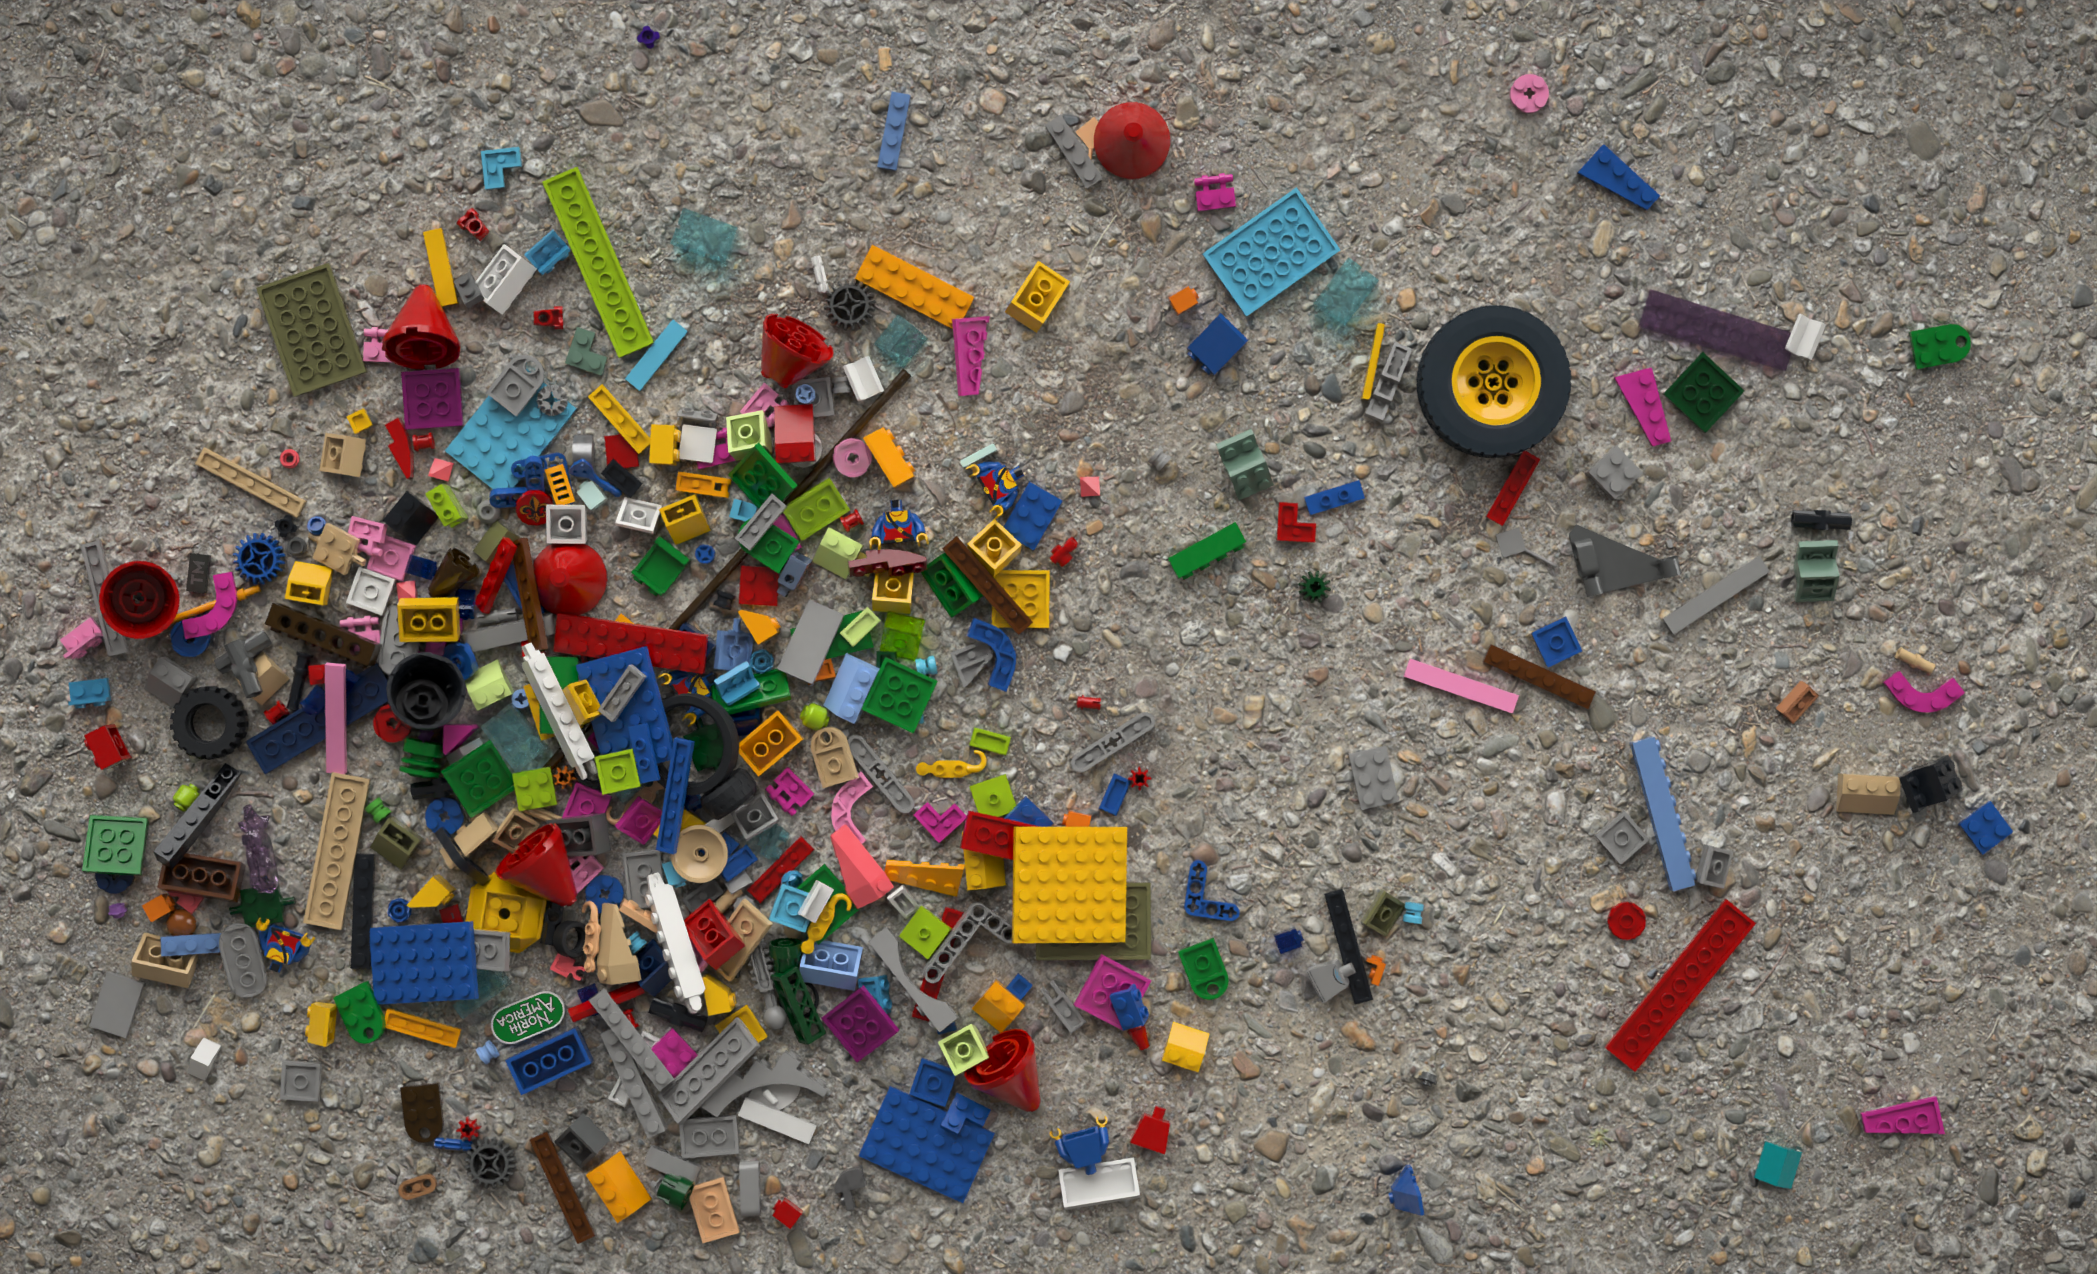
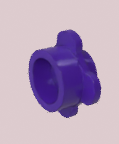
[637,26,660,49]

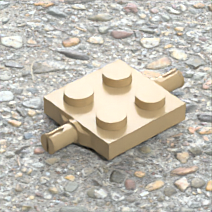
[308,523,366,575]

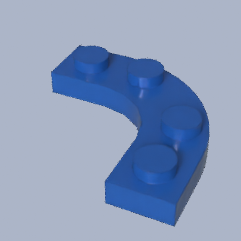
[967,618,1016,692]

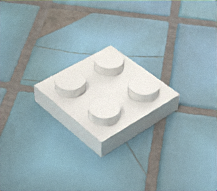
[346,567,396,616]

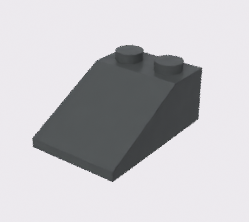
[546,813,611,857]

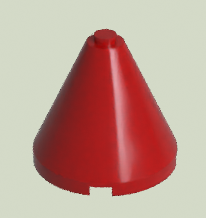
[1094,102,1170,180]
[382,284,460,370]
[533,543,608,615]
[495,823,577,907]
[964,1029,1041,1112]

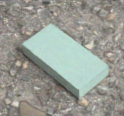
[960,444,997,468]

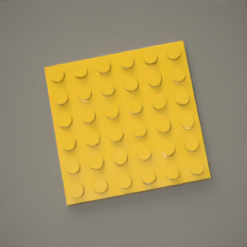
[1012,827,1127,943]

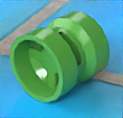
[364,797,392,824]

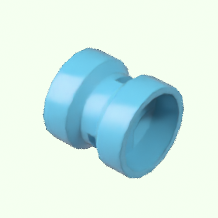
[915,656,938,675]
[1403,902,1424,924]

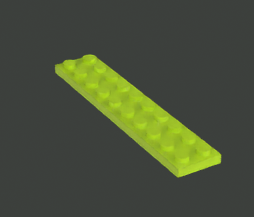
[542,167,654,358]

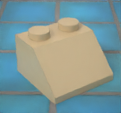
[319,433,366,477]

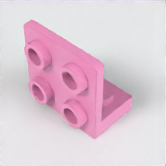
[60,617,103,659]

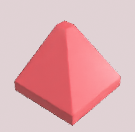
[428,458,454,482]
[1080,477,1100,497]
[396,580,418,601]

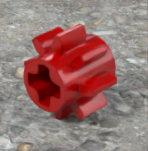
[1128,766,1152,791]
[456,1116,482,1141]

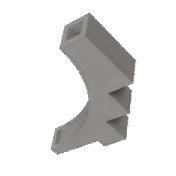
[701,1050,830,1117]

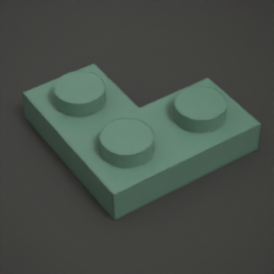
[565,327,608,376]

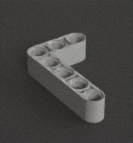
[923,902,1012,983]

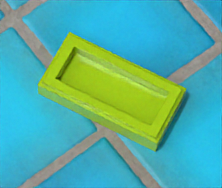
[969,727,1011,756]

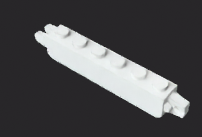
[521,643,598,780]
[645,873,705,1014]

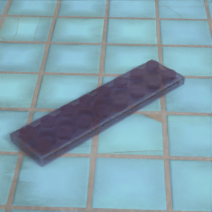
[1638,289,1791,371]

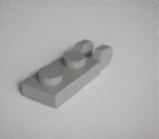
[1040,980,1087,1034]

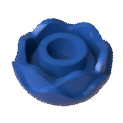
[387,898,412,922]

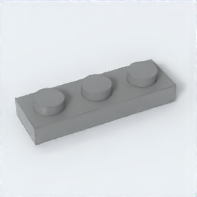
[735,494,788,551]
[598,664,647,722]

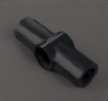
[1791,510,1852,530]
[410,777,455,800]
[540,900,564,946]
[648,997,708,1032]

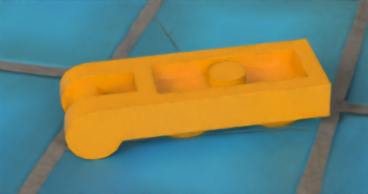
[675,471,732,498]

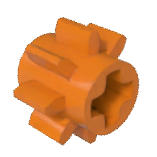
[552,765,577,789]

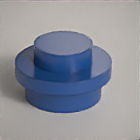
[307,516,327,535]

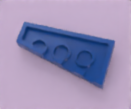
[1577,144,1660,210]

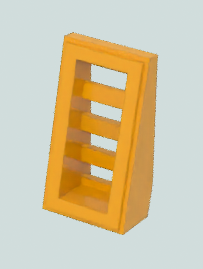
[544,464,575,505]

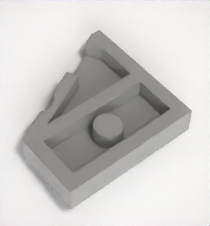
[950,641,993,687]

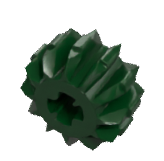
[1298,571,1331,603]

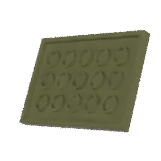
[256,263,367,397]
[1036,882,1151,960]

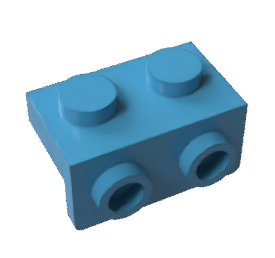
[524,229,570,275]
[714,661,760,706]

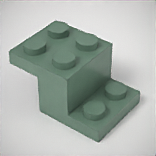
[1216,429,1274,500]
[1793,540,1840,602]

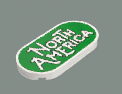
[491,991,566,1044]

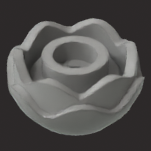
[476,500,501,524]

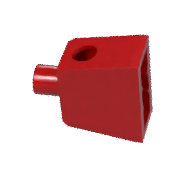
[1130,1105,1170,1155]

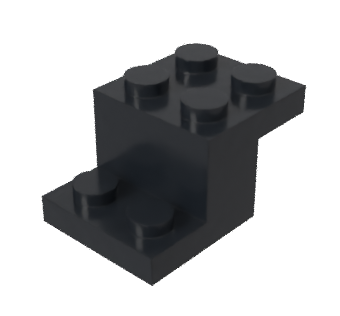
[1899,754,1963,813]

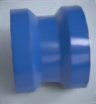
[695,544,716,564]

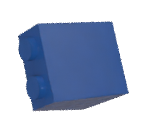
[1187,313,1248,375]

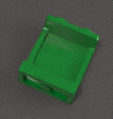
[631,536,691,597]

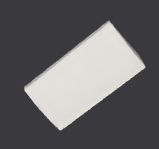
[1058,1157,1140,1210]

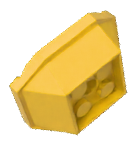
[465,871,548,953]

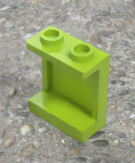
[425,484,469,528]

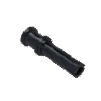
[286,651,314,710]

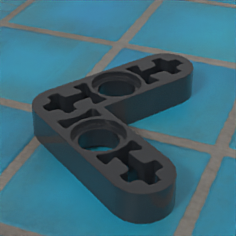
[435,826,490,886]

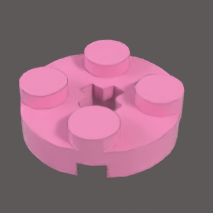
[1510,74,1549,114]
[833,438,872,477]

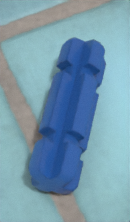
[434,1137,472,1151]

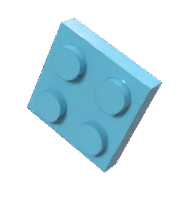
[769,883,810,933]

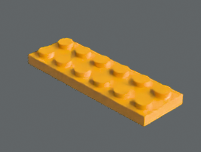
[855,244,975,329]

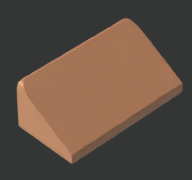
[1776,681,1818,724]

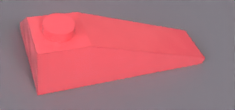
[830,824,894,909]

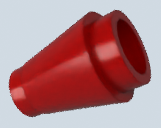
[1127,1024,1150,1050]

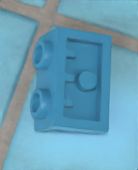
[68,678,111,709]
[858,975,892,1014]

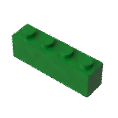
[1167,522,1246,580]

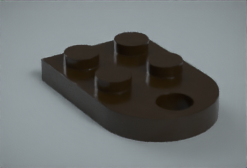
[400,1082,444,1143]

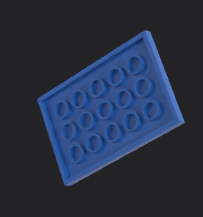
[576,646,673,763]
[370,921,479,1005]
[859,1085,995,1203]

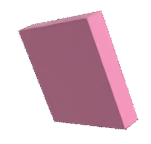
[366,535,416,582]

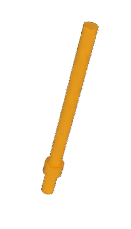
[171,584,261,624]

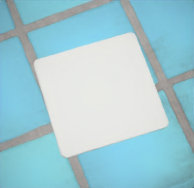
[679,424,717,463]

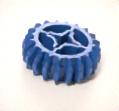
[233,533,286,584]

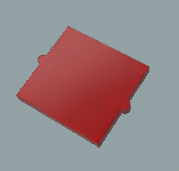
[604,433,639,468]

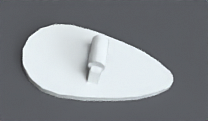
[742,1084,800,1120]

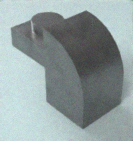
[572,435,596,480]
[835,1165,866,1211]

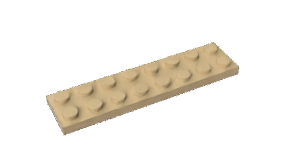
[303,772,371,930]

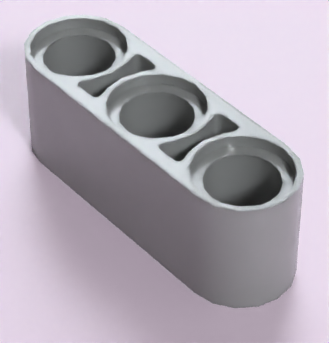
[643,1145,702,1182]
[739,1161,761,1217]

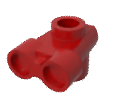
[456,208,489,241]
[533,306,563,329]
[1050,537,1078,567]

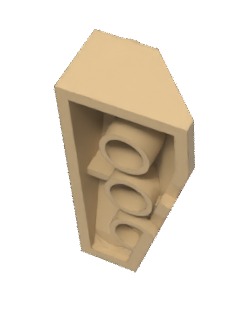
[596,903,641,985]

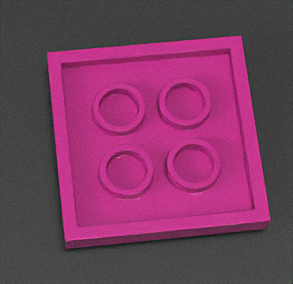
[1074,954,1151,1030]

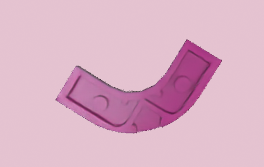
[182,572,237,639]
[1883,671,1965,713]

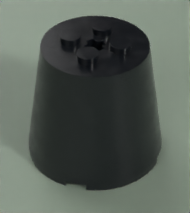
[386,652,466,733]

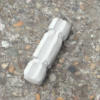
[811,256,829,294]

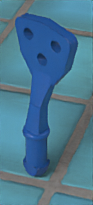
[568,459,622,497]

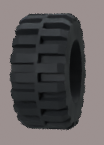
[170,686,249,760]

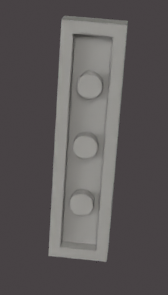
[1045,114,1103,189]

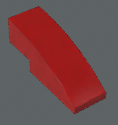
[385,418,414,480]

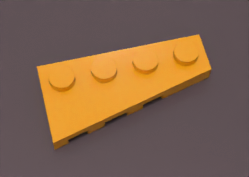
[884,860,965,897]

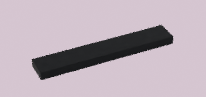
[1324,889,1373,1005]

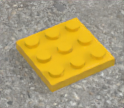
[992,570,1050,628]

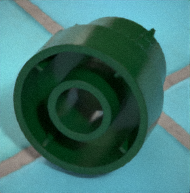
[769,938,802,973]
[657,1173,695,1212]

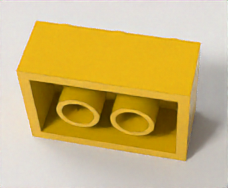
[397,597,460,642]

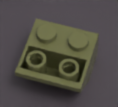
[370,816,424,870]

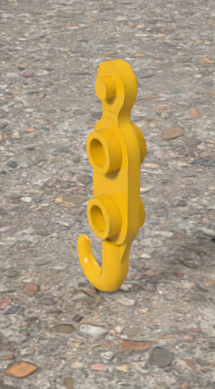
[916,750,987,778]
[801,893,852,954]

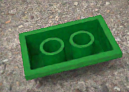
[921,552,983,618]

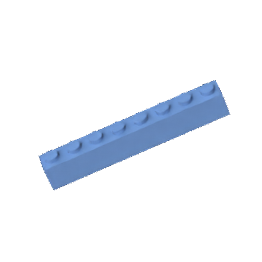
[1629,736,1697,891]

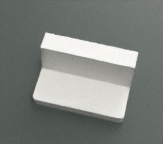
[1785,314,1826,360]
[843,356,884,401]
[798,880,834,923]

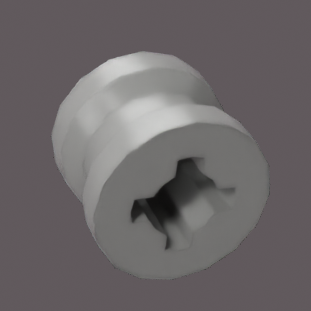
[831,377,852,394]
[1148,447,1172,471]

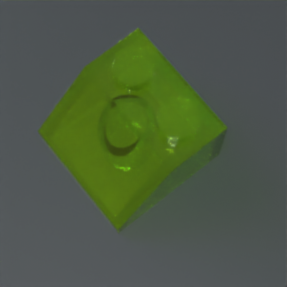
[880,611,926,661]

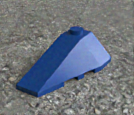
[1388,1164,1424,1216]

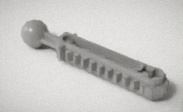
[733,895,787,1030]

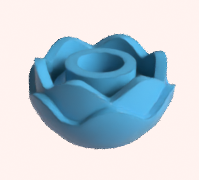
[750,649,774,674]
[781,870,803,888]

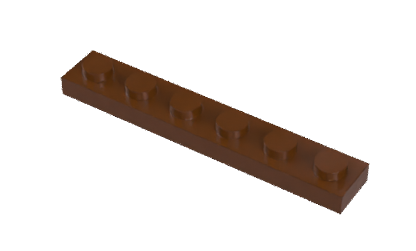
[942,535,1033,635]
[513,538,548,653]
[1483,644,1596,709]
[530,1131,596,1244]

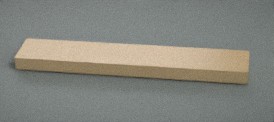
[195,447,307,518]

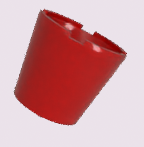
[99,561,180,639]

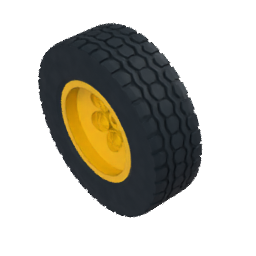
[1416,305,1572,458]

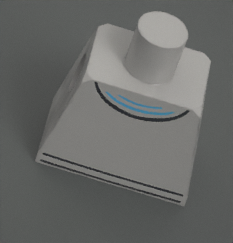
[1306,959,1356,1004]

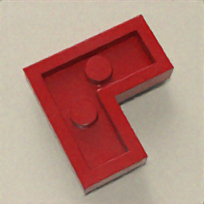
[1276,502,1316,543]

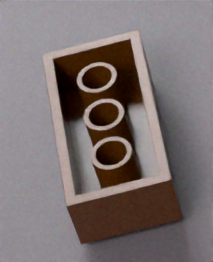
[157,853,246,903]

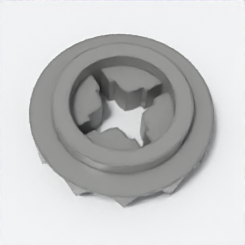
[536,385,568,416]

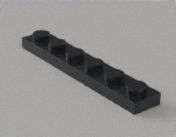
[350,853,375,969]

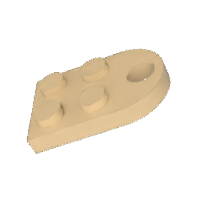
[811,727,859,788]

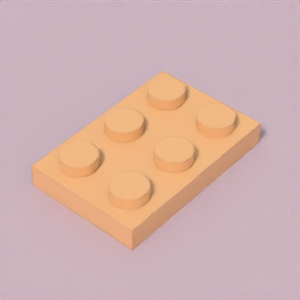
[690,1177,740,1243]

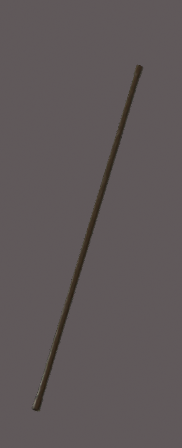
[542,369,911,770]

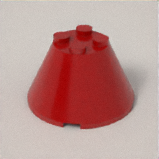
[761,313,834,388]

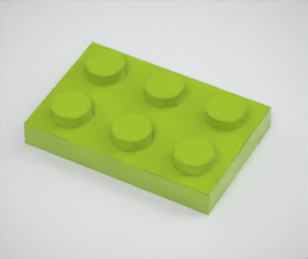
[783,477,850,541]

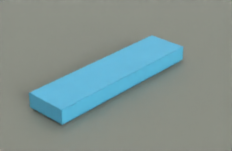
[625,320,688,391]

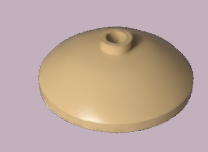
[670,825,728,883]

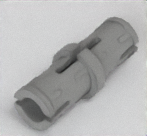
[477,607,518,625]

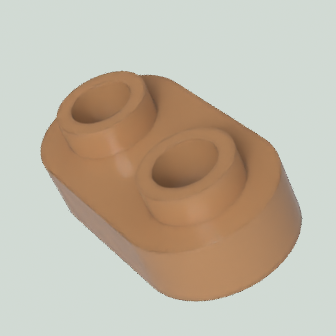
[398,1174,437,1200]

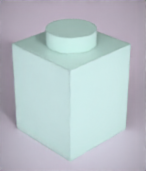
[577,480,608,511]

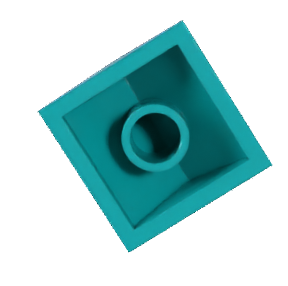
[1754,1141,1802,1189]

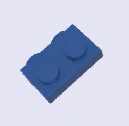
[1109,984,1149,1031]

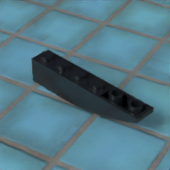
[153,763,241,870]

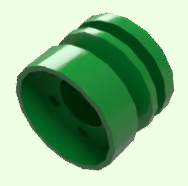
[399,738,444,778]

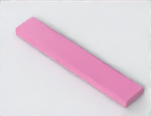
[1403,658,1519,714]
[325,663,347,774]

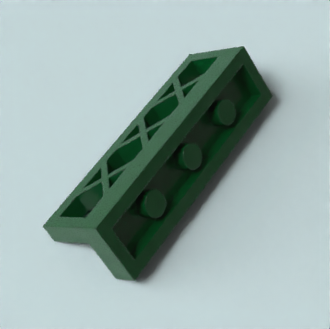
[770,966,826,1045]

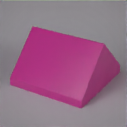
[443,724,480,755]

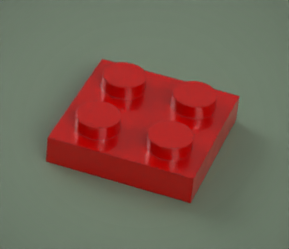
[739,566,779,606]

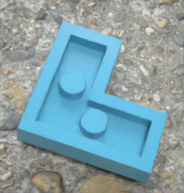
[481,147,522,190]

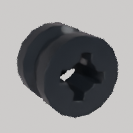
[713,590,736,611]

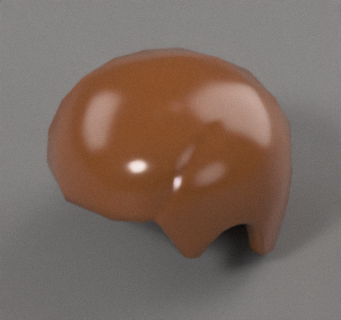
[167,909,197,936]

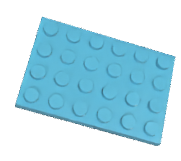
[1202,187,1340,317]
[445,369,577,497]

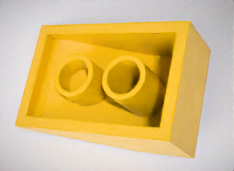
[1005,261,1070,333]
[872,552,916,614]

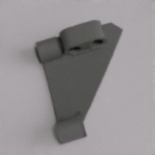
[1569,524,1682,597]

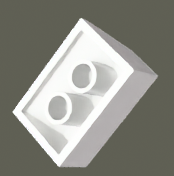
[476,244,537,315]

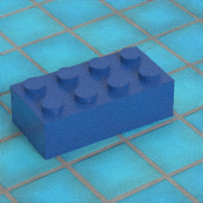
[505,1026,594,1095]

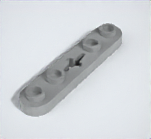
[1071,712,1155,772]
[847,735,915,813]

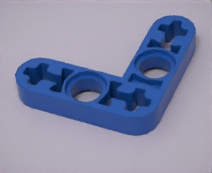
[511,452,574,505]
[489,456,545,508]
[1184,860,1240,921]

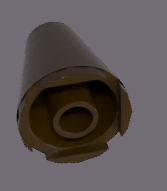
[428,548,480,598]

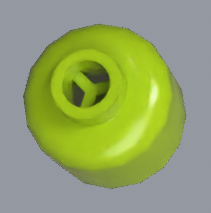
[800,703,830,731]
[172,783,200,813]

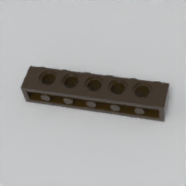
[265,603,382,668]

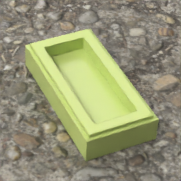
[840,607,881,647]

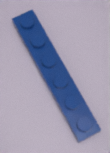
[656,737,695,854]

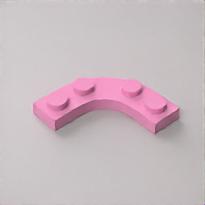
[831,771,873,844]

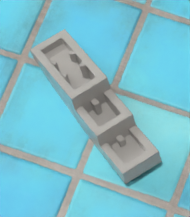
[1364,342,1412,423]

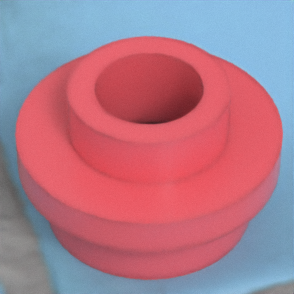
[280,449,300,468]

